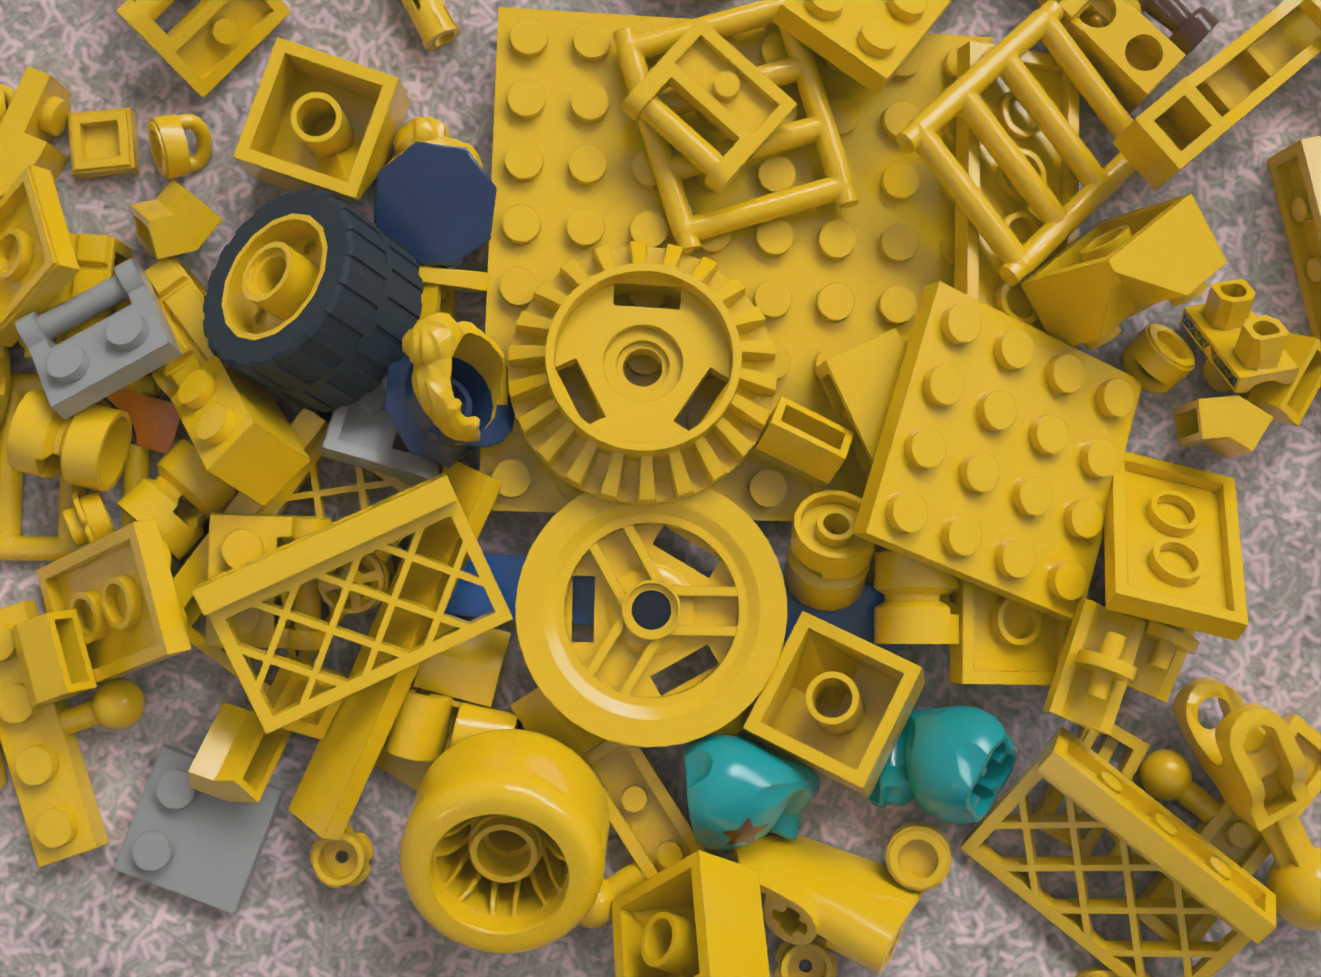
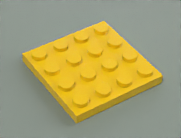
[852,281,1143,622]

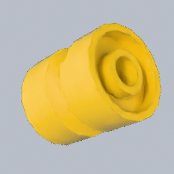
[7,389,132,492]
[116,439,240,561]
[784,490,876,611]
[874,551,960,644]

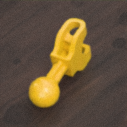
[1173,677,1321,931]

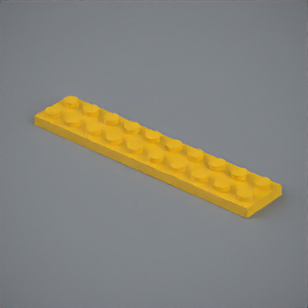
[949,41,1080,685]

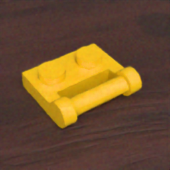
[116,0,291,98]
[621,17,797,195]
[205,512,332,650]

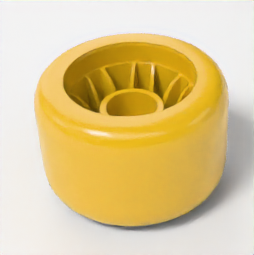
[400,729,610,954]

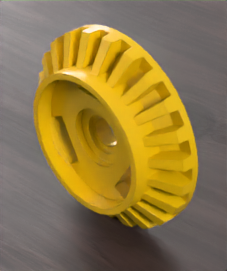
[507,241,777,505]
[515,488,787,747]

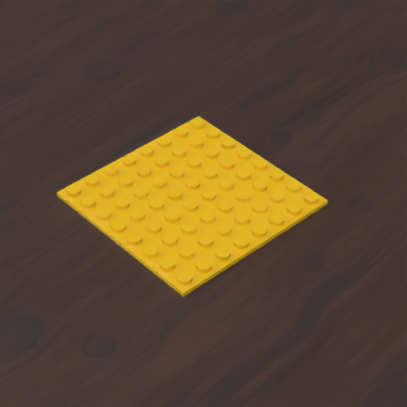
[479,7,993,522]

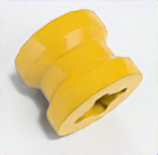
[318,552,390,614]

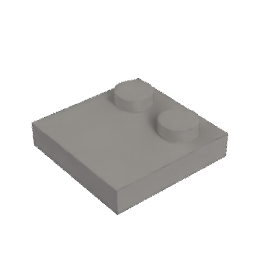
[113,745,286,914]

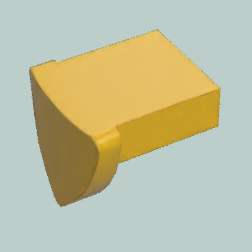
[417,266,492,322]

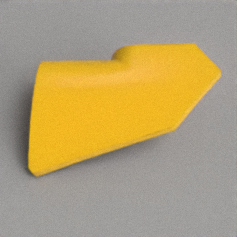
[375,681,519,791]
[733,834,928,976]

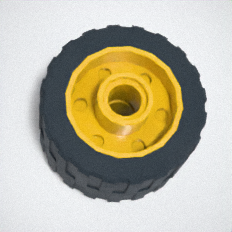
[203,188,423,412]

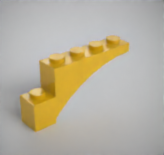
[1112,0,1321,191]

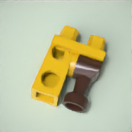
[1037,0,1220,114]

